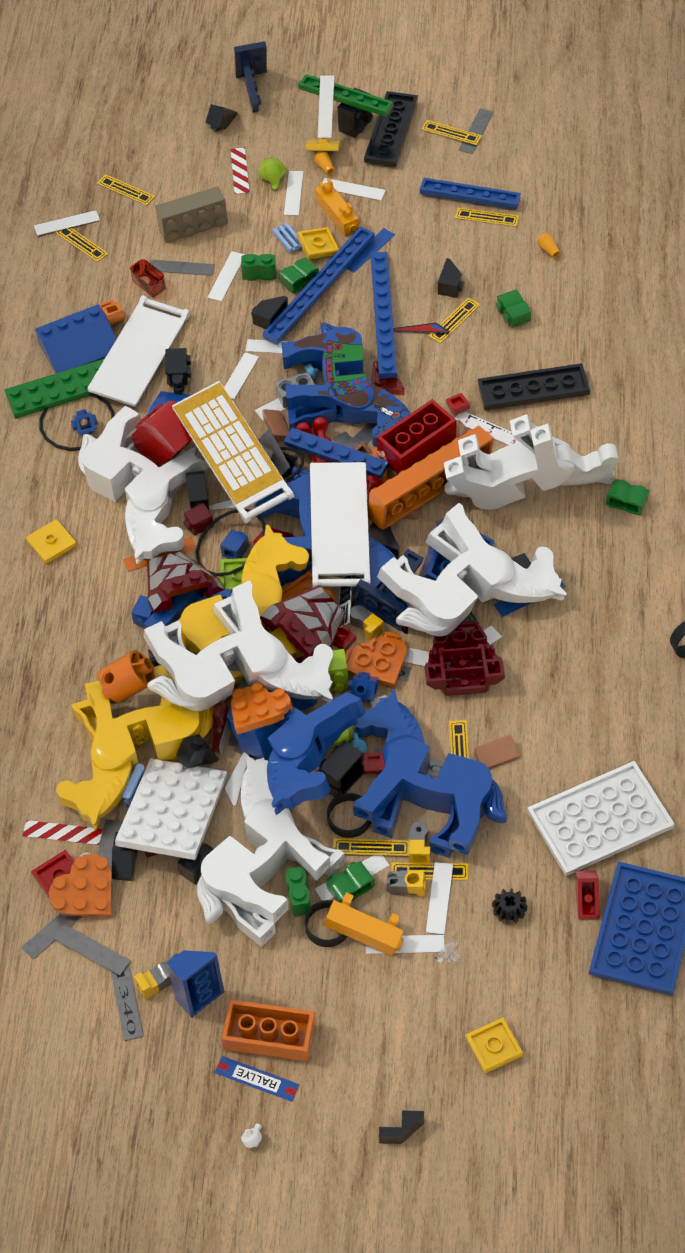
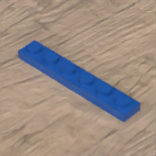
[420,178,521,209]
[284,428,389,479]

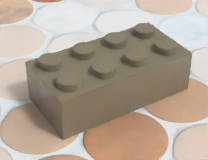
[155,186,228,243]

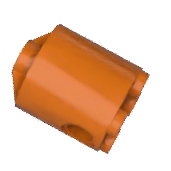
[97,650,155,703]

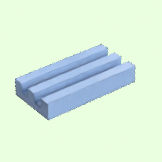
[273,222,302,253]
[122,763,145,808]

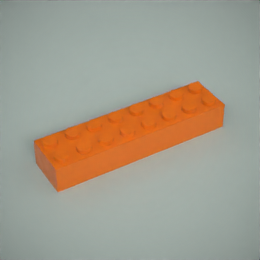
[368,425,494,530]

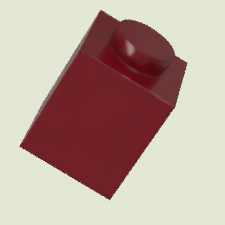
[183,503,214,536]

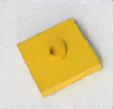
[306,138,341,151]
[296,227,339,260]
[25,519,77,564]
[465,1017,524,1074]

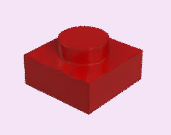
[446,393,470,415]
[364,752,384,774]

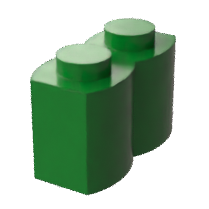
[241,254,277,281]
[279,258,319,293]
[496,289,531,327]
[606,479,649,515]
[326,861,375,903]
[285,867,311,917]

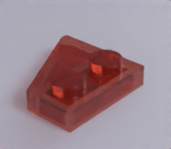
[371,362,404,395]
[212,700,228,753]

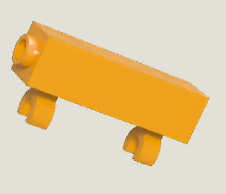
[315,178,359,236]
[323,892,404,956]

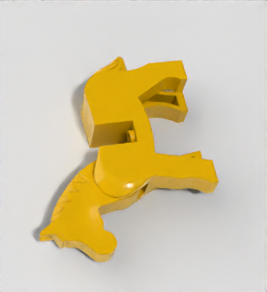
[179,524,309,684]
[56,665,218,831]

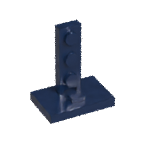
[234,41,267,113]
[352,549,424,631]

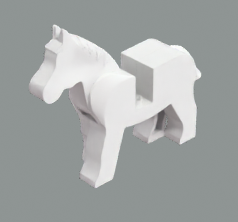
[78,406,209,565]
[444,414,619,510]
[377,503,567,636]
[143,580,333,711]
[197,755,345,947]

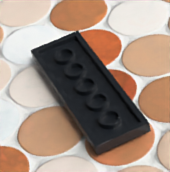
[364,91,418,167]
[478,363,590,410]

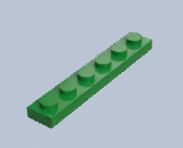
[298,74,393,117]

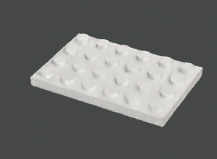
[115,758,227,860]
[527,761,675,876]

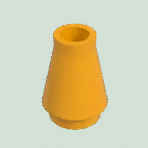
[314,151,335,175]
[537,233,560,258]

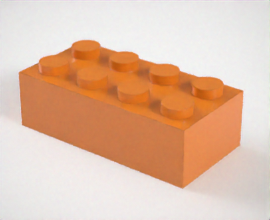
[221,1000,316,1062]

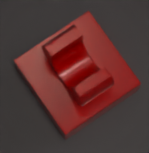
[333,626,357,652]

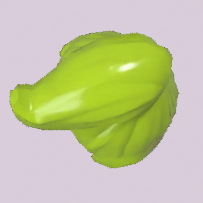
[258,157,286,190]

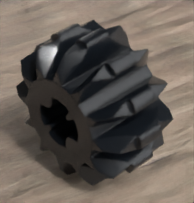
[492,888,528,924]

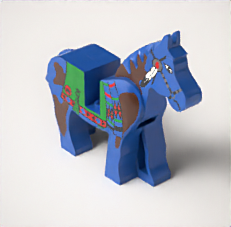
[281,322,411,447]

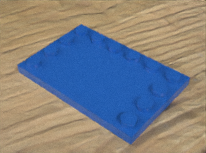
[589,861,685,996]

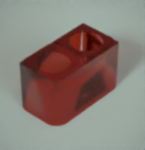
[130,259,166,298]

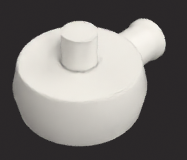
[241,1124,262,1148]

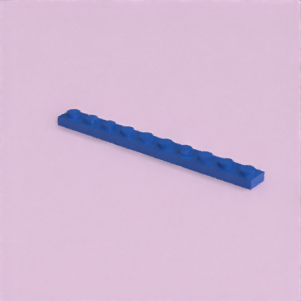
[263,226,375,345]
[370,252,397,379]

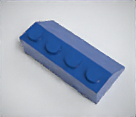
[167,950,225,1018]

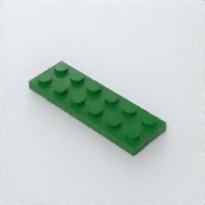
[4,359,105,419]

